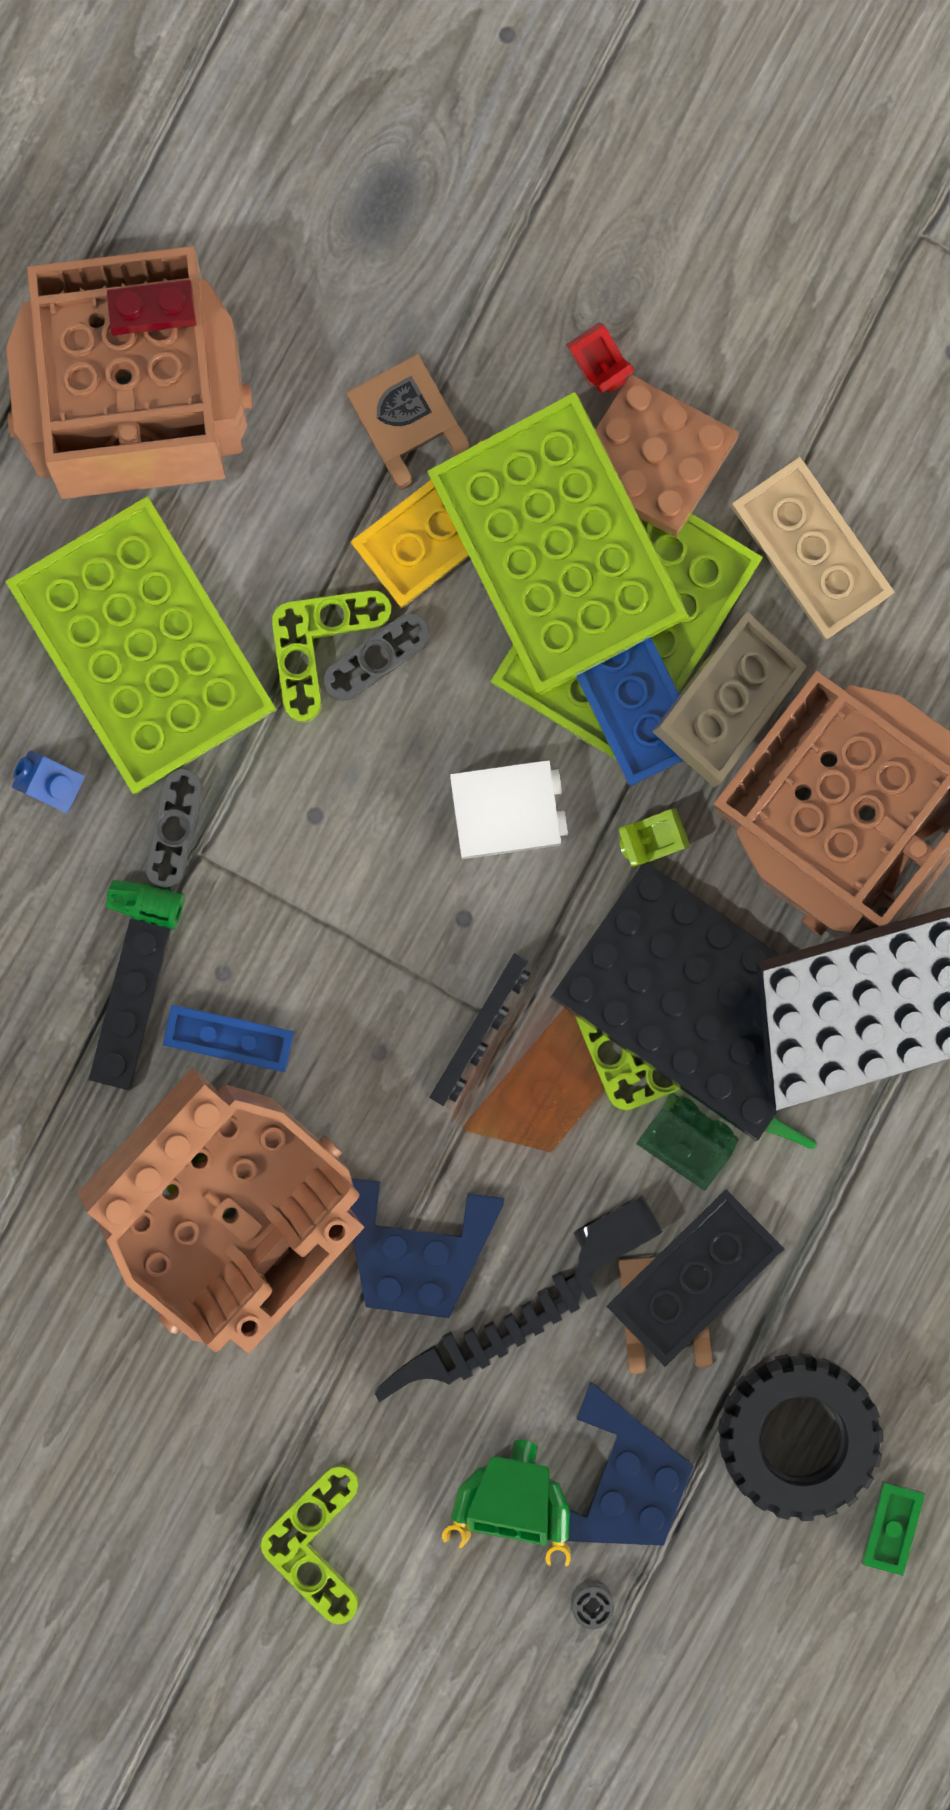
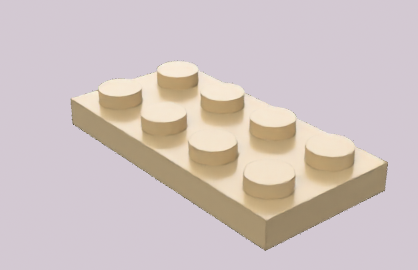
[731,457,895,641]

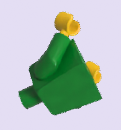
[442,1440,571,1567]

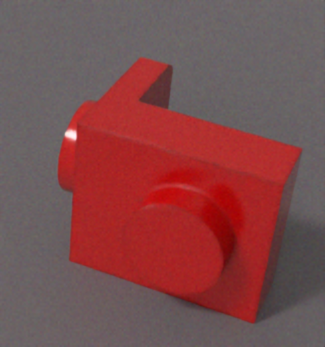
[565,322,634,393]

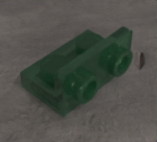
[636,1093,739,1191]

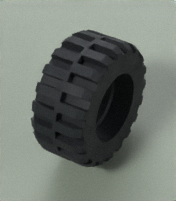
[718,1353,884,1522]

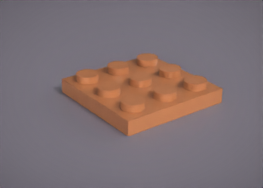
[595,374,739,538]

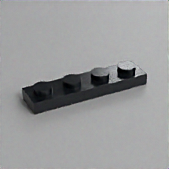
[88,919,172,1090]
[429,953,531,1106]

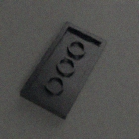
[606,1189,785,1367]

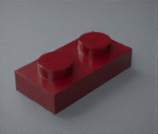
[106,280,197,336]

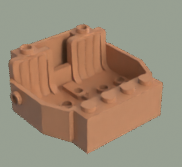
[6,246,253,499]
[714,670,950,939]
[77,1067,365,1354]

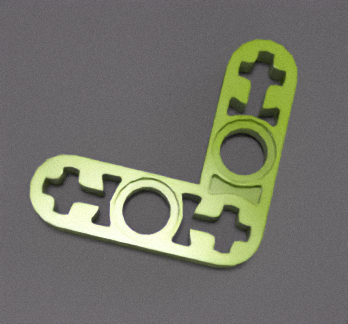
[272,590,392,723]
[575,1016,680,1110]
[261,1464,359,1625]

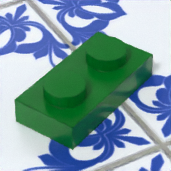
[861,1481,925,1576]

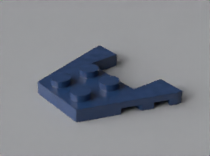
[350,1178,505,1318]
[548,1383,693,1546]

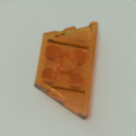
[462,1008,604,1152]

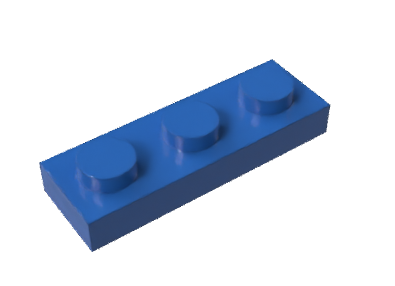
[162,1005,295,1072]

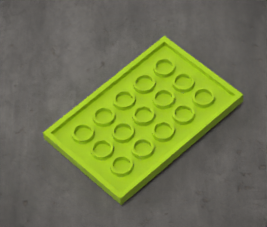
[427,392,689,695]
[5,496,277,795]
[490,514,763,760]

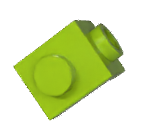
[619,808,691,867]

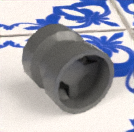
[571,1580,614,1630]

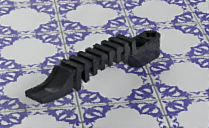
[375,1195,663,1403]

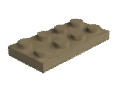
[652,611,807,787]

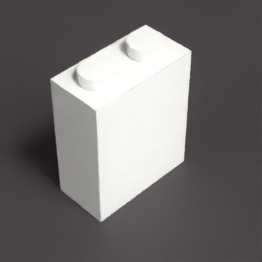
[450,760,568,859]

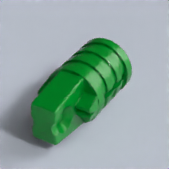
[106,880,185,930]

